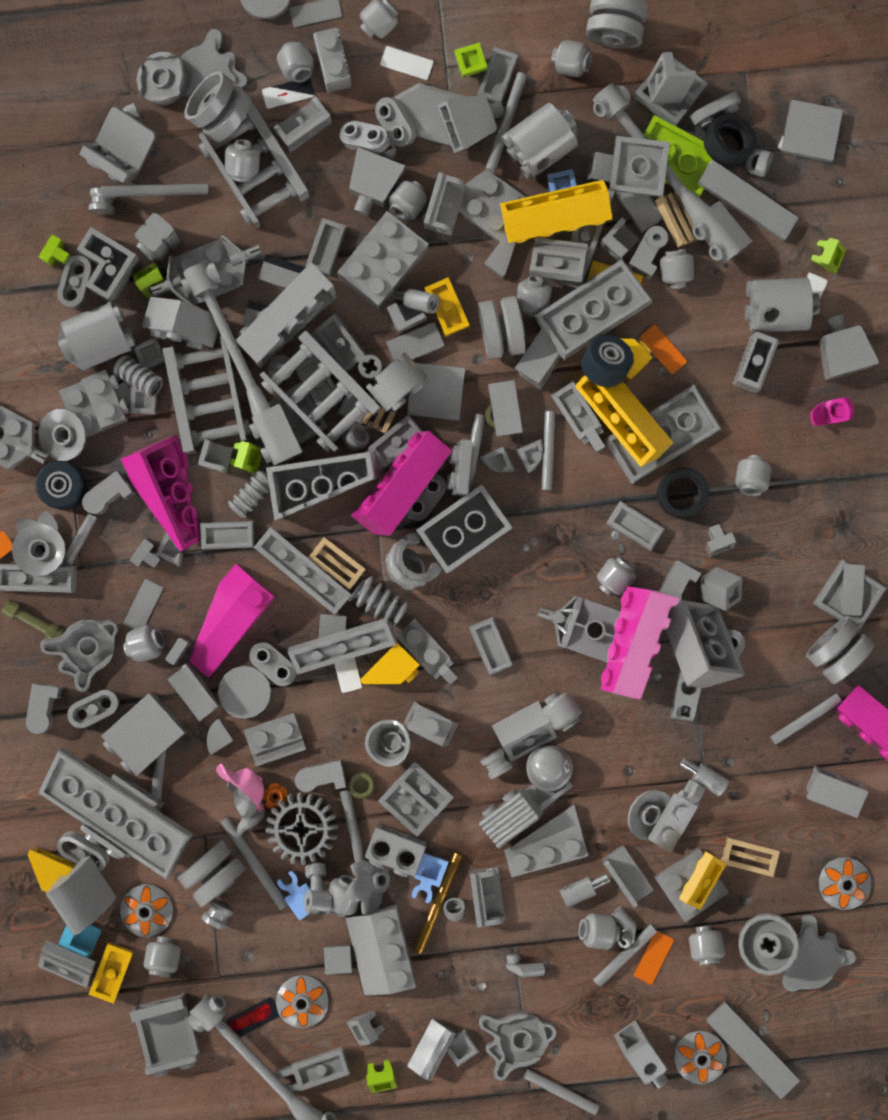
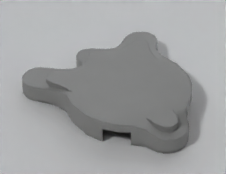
[179,29,247,97]
[40,619,118,692]
[782,914,856,992]
[479,1011,557,1081]

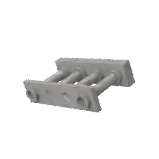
[198,102,310,229]
[260,330,381,453]
[163,336,252,455]

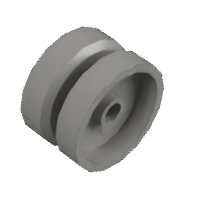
[585,0,648,49]
[184,71,251,142]
[478,296,525,360]
[806,617,875,684]
[177,840,247,907]
[738,912,799,975]

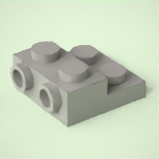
[59,370,130,438]

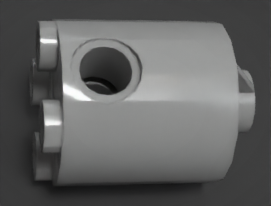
[501,103,578,180]
[745,277,820,333]
[58,301,135,371]

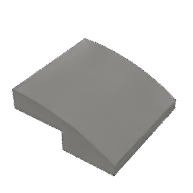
[632,52,708,126]
[378,761,454,837]
[46,857,117,935]

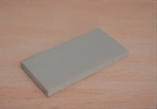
[534,259,652,360]
[604,385,721,484]

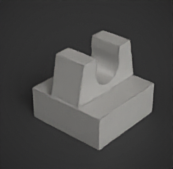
[706,524,736,558]
[129,537,160,568]
[346,1011,384,1046]

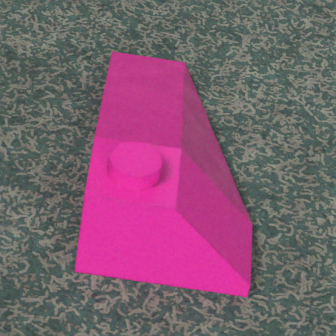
[121,434,201,551]
[189,564,276,678]

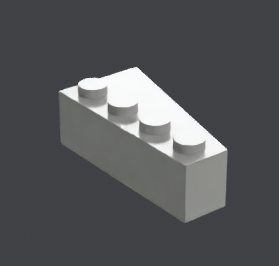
[235,262,337,368]
[266,451,380,520]

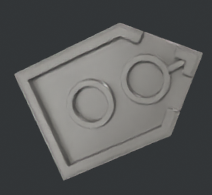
[394,83,467,147]

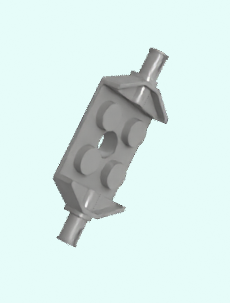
[150,235,263,306]
[0,406,49,470]
[537,596,620,662]

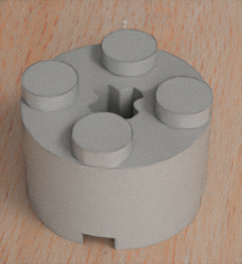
[366,352,427,413]

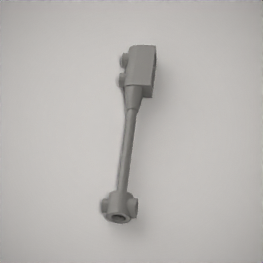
[592,83,752,264]
[180,262,304,466]
[188,993,337,1120]

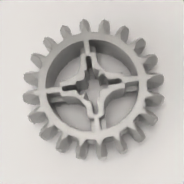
[266,792,338,865]

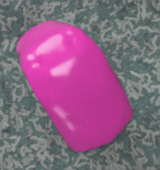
[810,397,855,426]

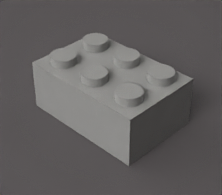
[337,211,429,311]
[416,484,512,575]

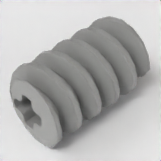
[349,576,408,629]

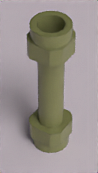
[1,599,65,638]

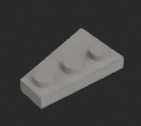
[504,804,588,877]

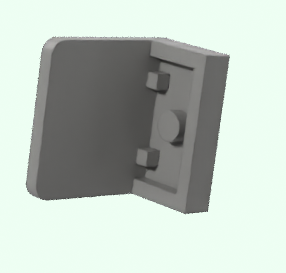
[79,107,156,183]

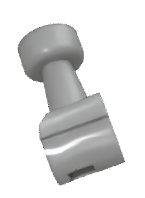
[303,863,332,915]

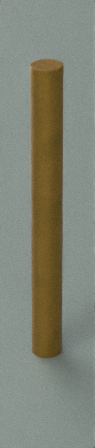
[413,852,463,954]

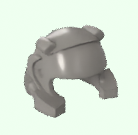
[385,533,442,590]

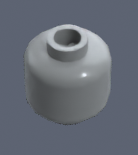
[360,0,399,38]
[551,40,592,78]
[277,42,315,83]
[225,139,260,182]
[388,181,427,221]
[660,249,695,289]
[517,276,552,317]
[735,455,772,496]
[597,556,637,596]
[123,625,165,663]
[542,691,581,732]
[327,875,361,917]
[578,913,620,950]
[688,925,726,966]
[143,937,181,977]

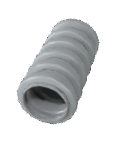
[113,355,163,397]
[228,470,270,518]

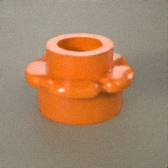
[262,783,288,809]

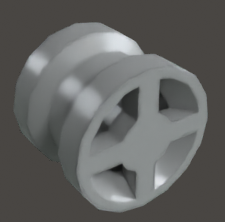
[88,188,116,215]
[480,748,513,780]
[201,898,235,930]

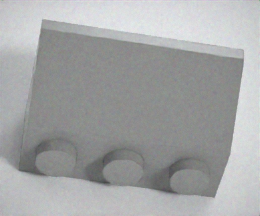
[665,600,745,688]
[345,904,416,995]

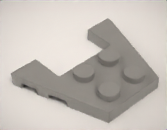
[421,170,525,279]

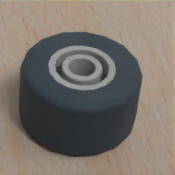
[581,335,634,388]
[35,461,87,510]

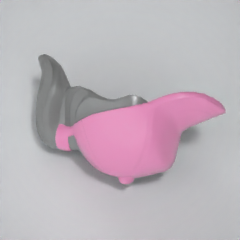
[216,764,266,837]

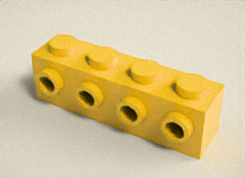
[500,180,612,243]
[575,375,673,467]

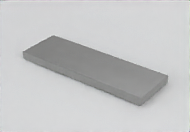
[38,748,193,880]

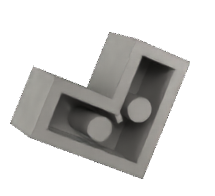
[77,227,141,304]
[142,297,219,350]

